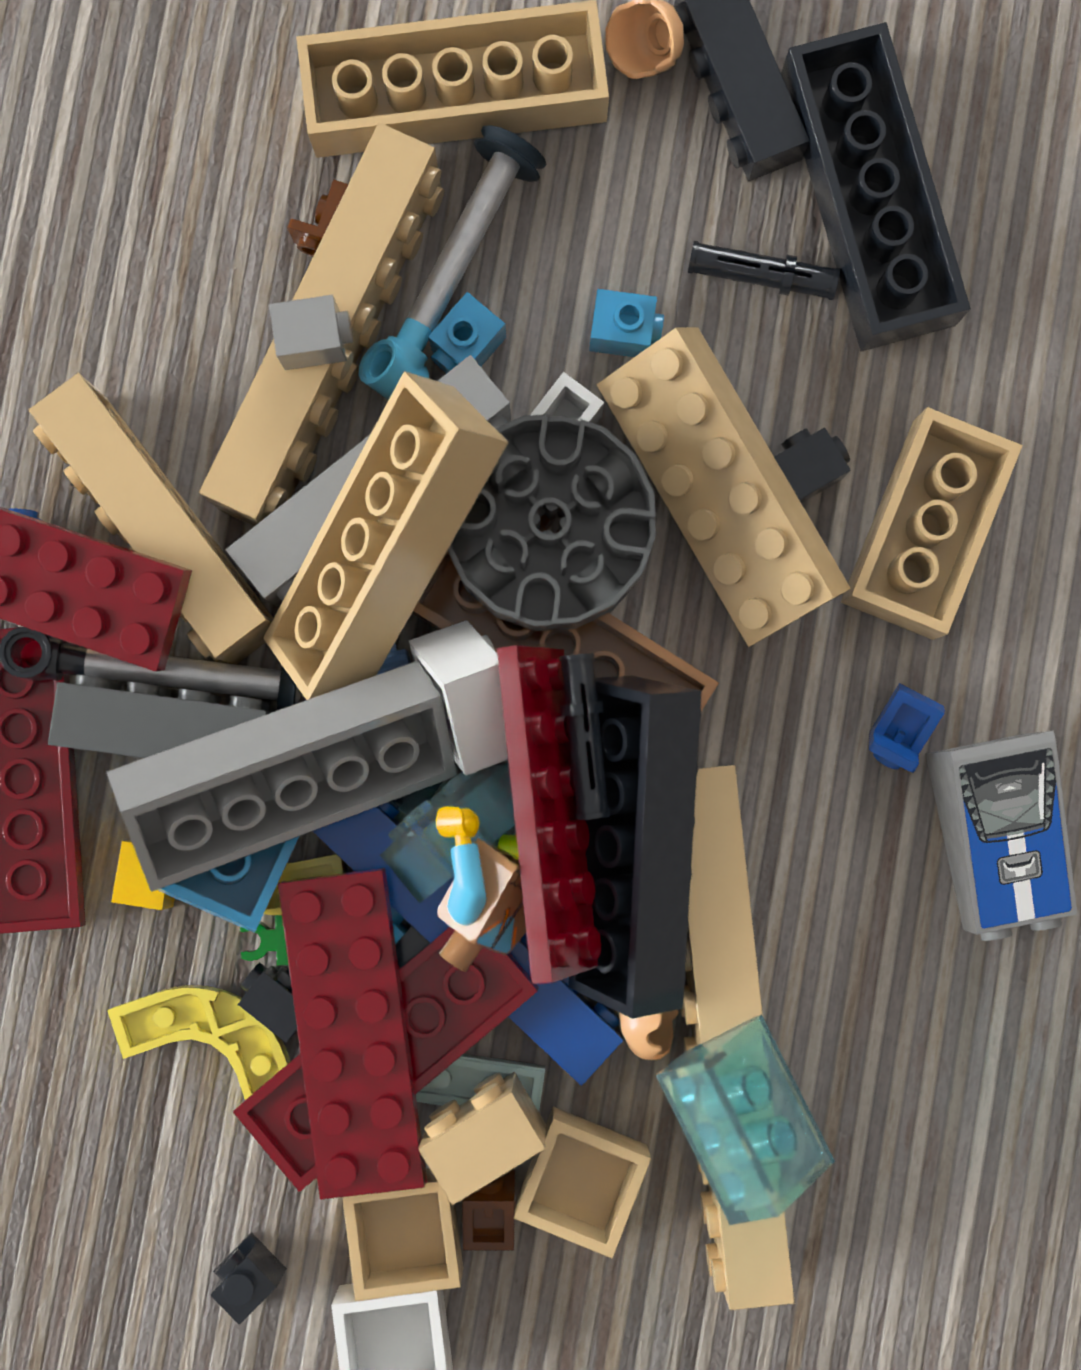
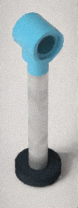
[359,125,547,400]

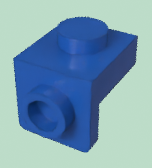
[869,683,945,773]

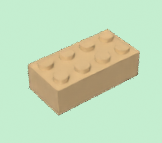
[840,407,1023,640]

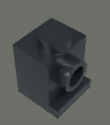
[237,962,297,1043]
[210,1232,287,1325]

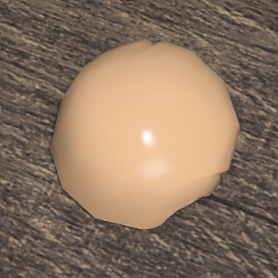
[605,0,684,79]
[619,1010,679,1060]

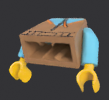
[436,807,526,972]

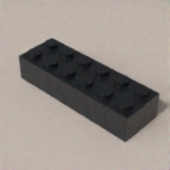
[781,22,971,352]
[568,676,702,1019]

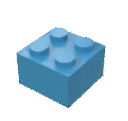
[158,836,299,933]

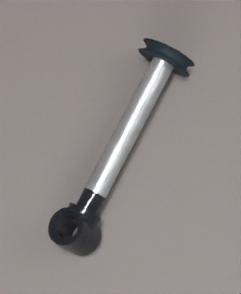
[0,627,302,711]

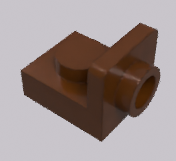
[287,179,348,257]
[462,1168,515,1251]

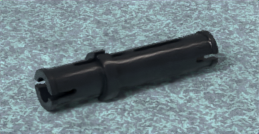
[688,241,840,300]
[559,653,610,820]

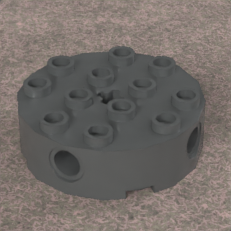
[447,414,656,631]

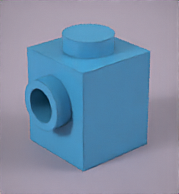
[589,289,664,357]
[428,292,507,374]

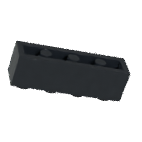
[673,0,810,182]

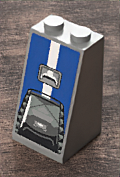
[925,731,1077,941]

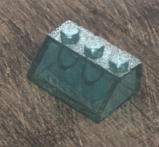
[656,1015,835,1225]

